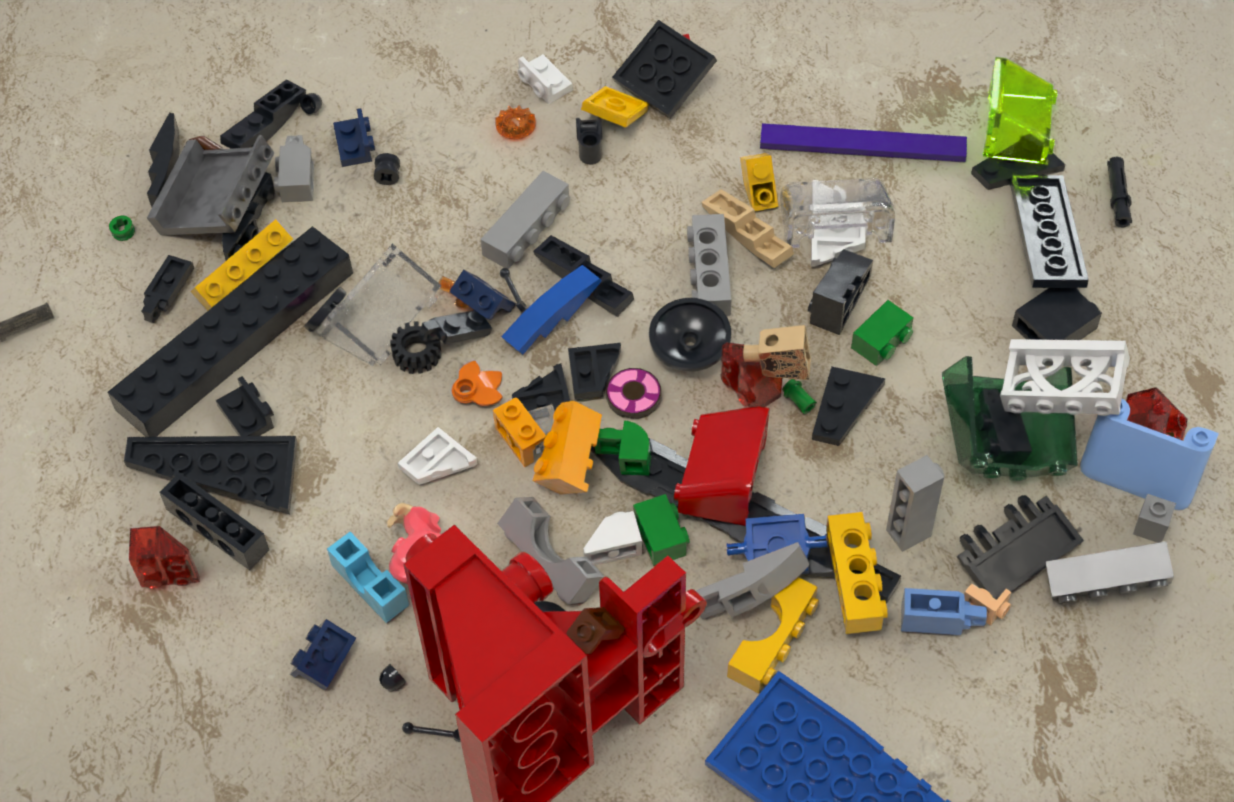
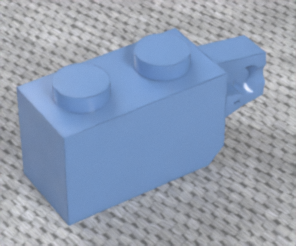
[901,588,987,635]

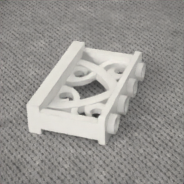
[1000,339,1130,416]

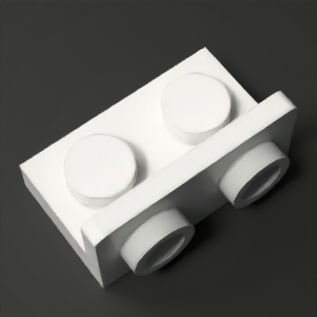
[518,54,573,104]

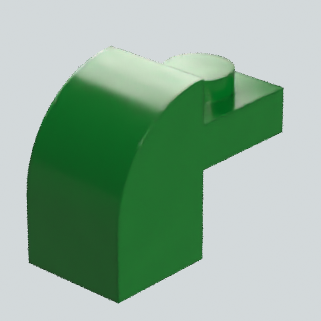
[595,420,651,476]

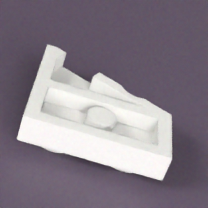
[398,427,477,485]

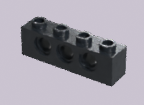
[159,472,269,570]

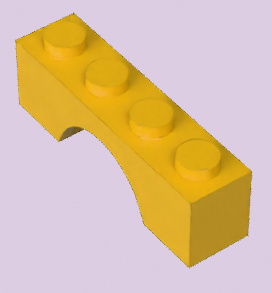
[727,577,819,694]

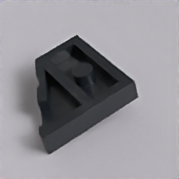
[568,342,621,400]

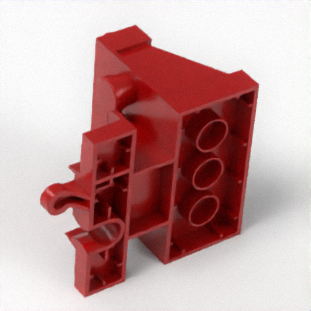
[403,524,707,802]

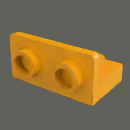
[493,398,546,467]

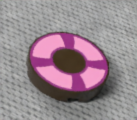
[606,368,661,419]

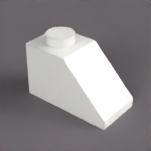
[583,511,642,565]

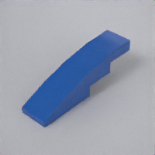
[501,265,602,355]

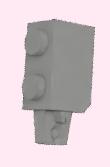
[274,135,314,203]

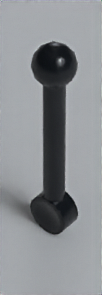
[500,268,527,312]
[402,722,461,742]

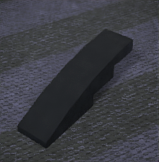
[147,112,180,208]
[533,235,634,316]

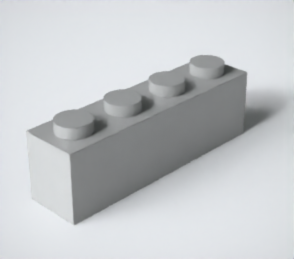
[481,171,570,269]
[886,455,944,552]

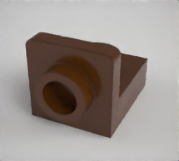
[567,607,625,654]

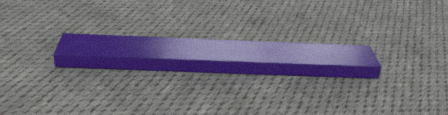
[760,123,967,162]

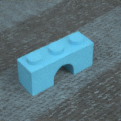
[327,532,409,623]

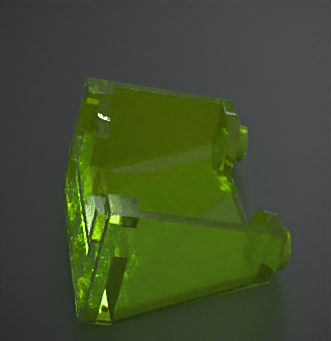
[983,57,1057,164]

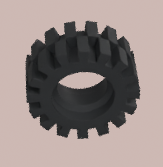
[390,321,442,374]

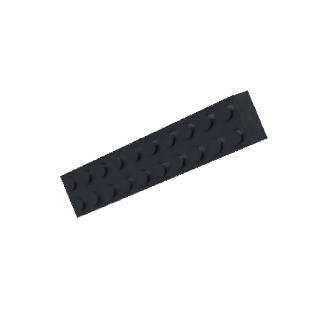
[107,226,353,437]

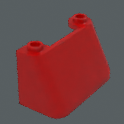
[674,406,770,526]

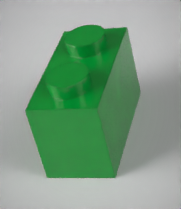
[851,300,914,367]
[633,494,690,566]

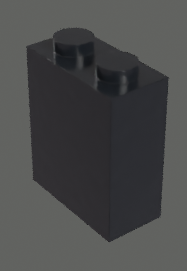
[1012,288,1102,340]

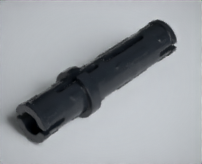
[1107,156,1132,228]

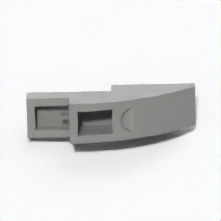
[695,542,809,619]

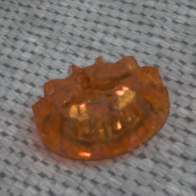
[495,105,536,140]

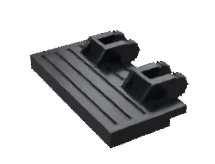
[957,495,1084,600]

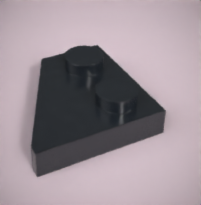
[512,363,570,420]

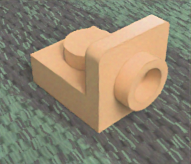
[964,584,1011,626]

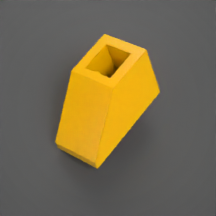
[740,153,778,211]

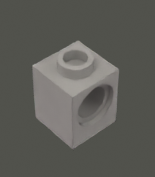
[1133,494,1176,543]

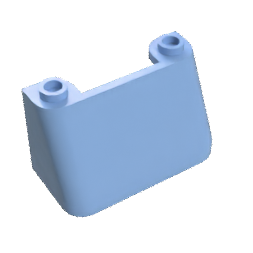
[1080,399,1219,510]

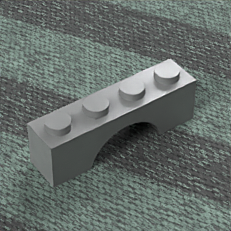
[497,497,604,604]

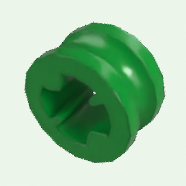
[109,215,135,241]

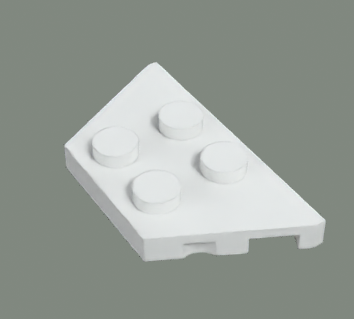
[811,180,865,267]

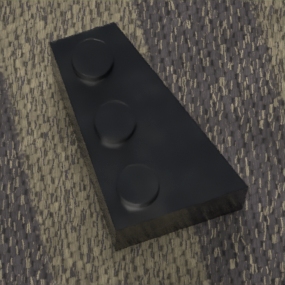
[808,249,873,335]

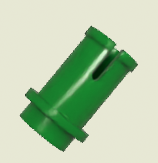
[782,379,817,414]

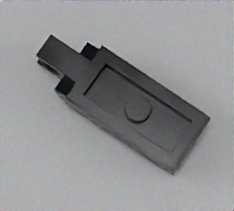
[141,255,194,323]
[418,310,492,344]

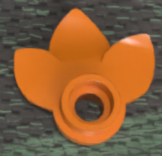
[452,361,503,406]

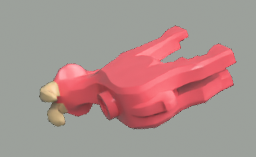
[387,503,441,585]

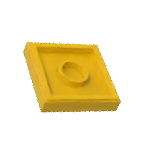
[581,86,649,128]

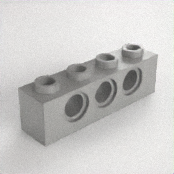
[687,214,731,316]

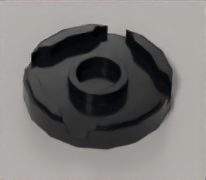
[303,287,347,333]

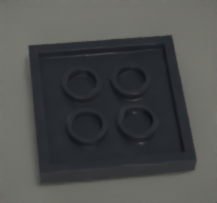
[612,20,717,119]

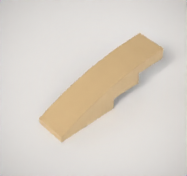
[701,189,794,268]

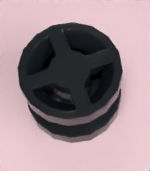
[373,153,400,185]

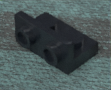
[216,376,274,436]

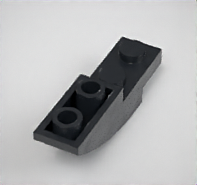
[220,79,306,149]
[222,172,275,261]

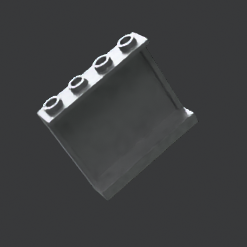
[147,135,274,235]

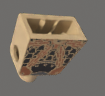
[743,325,811,380]

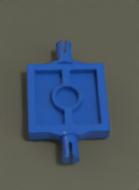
[726,514,828,574]

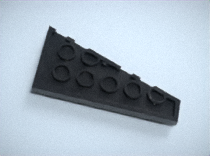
[124,436,297,515]

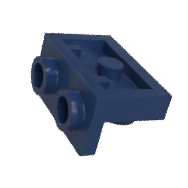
[333,108,375,167]
[450,269,516,320]
[290,619,356,690]

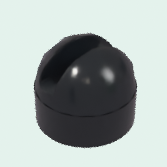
[300,93,323,114]
[379,664,406,691]

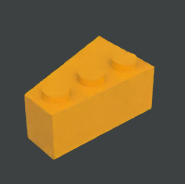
[532,401,602,494]

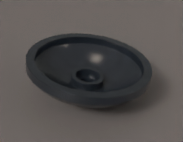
[649,298,732,372]

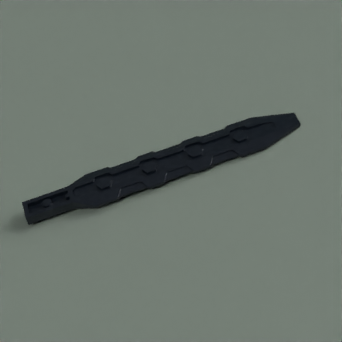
[590,438,901,604]

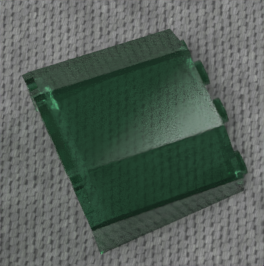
[942,356,1078,481]

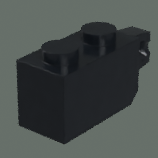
[975,389,1032,466]

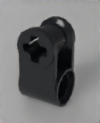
[576,117,602,165]

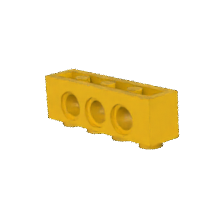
[190,219,294,311]
[826,512,888,634]

